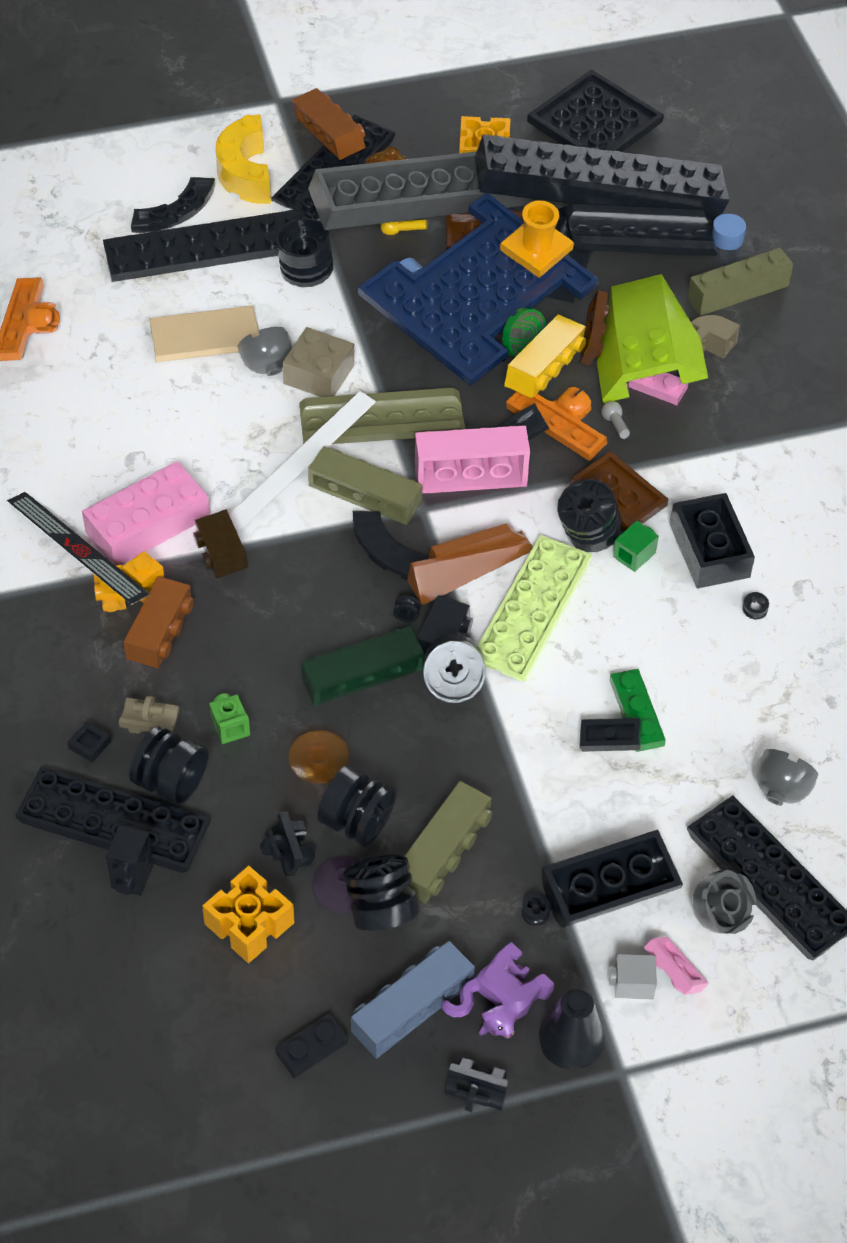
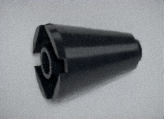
[539,989,605,1069]

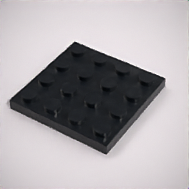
[527,69,664,152]

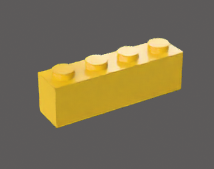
[504,314,586,398]

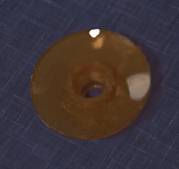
[289,730,349,783]

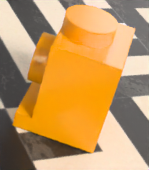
[93,565,126,612]

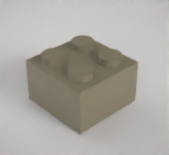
[283,327,354,397]

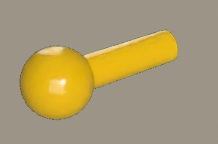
[381,219,428,235]

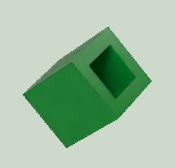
[613,521,659,572]

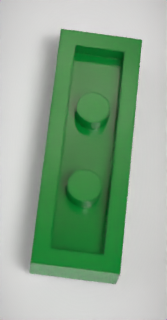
[610,668,666,752]

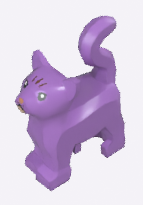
[441,942,554,1039]

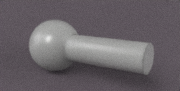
[601,401,630,439]

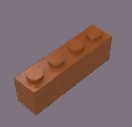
[292,88,366,160]

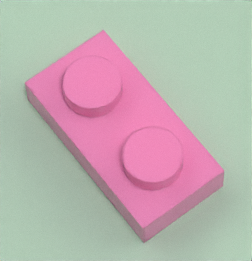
[629,372,688,405]
[644,937,708,995]

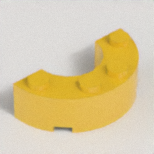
[215,114,271,204]

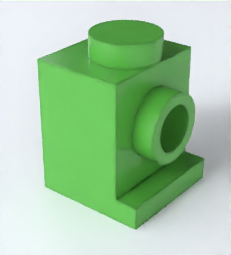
[209,694,250,744]

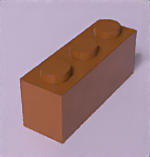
[123,576,194,668]

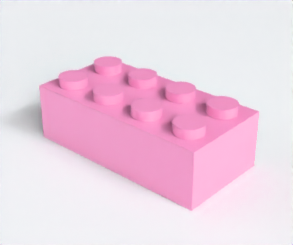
[415,426,530,494]
[82,461,210,565]

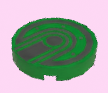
[502,307,546,358]

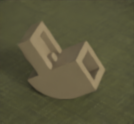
[691,315,740,359]

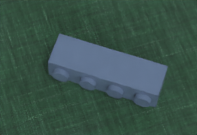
[351,941,475,1059]

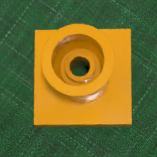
[500,201,574,278]

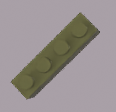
[687,247,793,316]
[308,446,422,525]
[405,781,493,904]

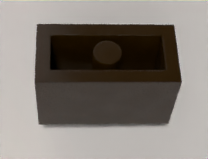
[193,509,248,578]

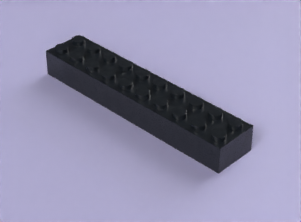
[475,134,730,221]

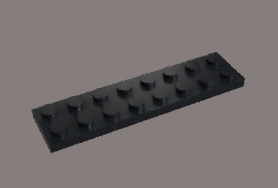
[103,208,305,282]

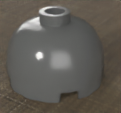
[237,327,292,376]
[755,749,819,806]
[692,870,756,934]

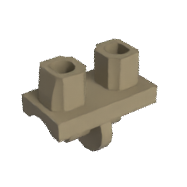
[119,696,179,734]

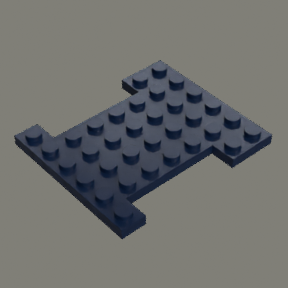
[358,193,599,386]

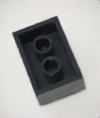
[670,493,755,589]

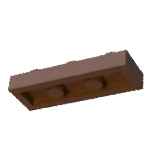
[580,290,609,366]

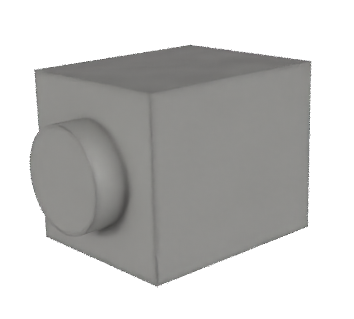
[609,954,657,999]

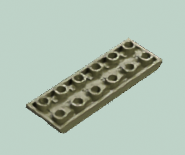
[299,388,465,444]

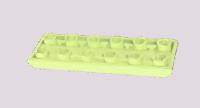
[478,535,592,682]

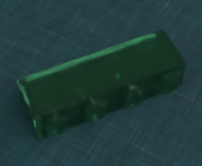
[301,627,424,706]

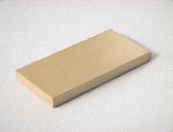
[149,305,259,362]

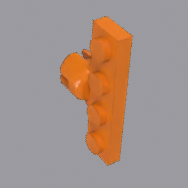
[0,277,60,361]
[506,387,607,461]

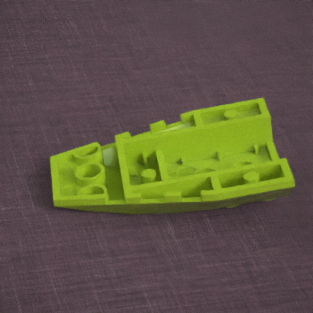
[597,274,708,403]

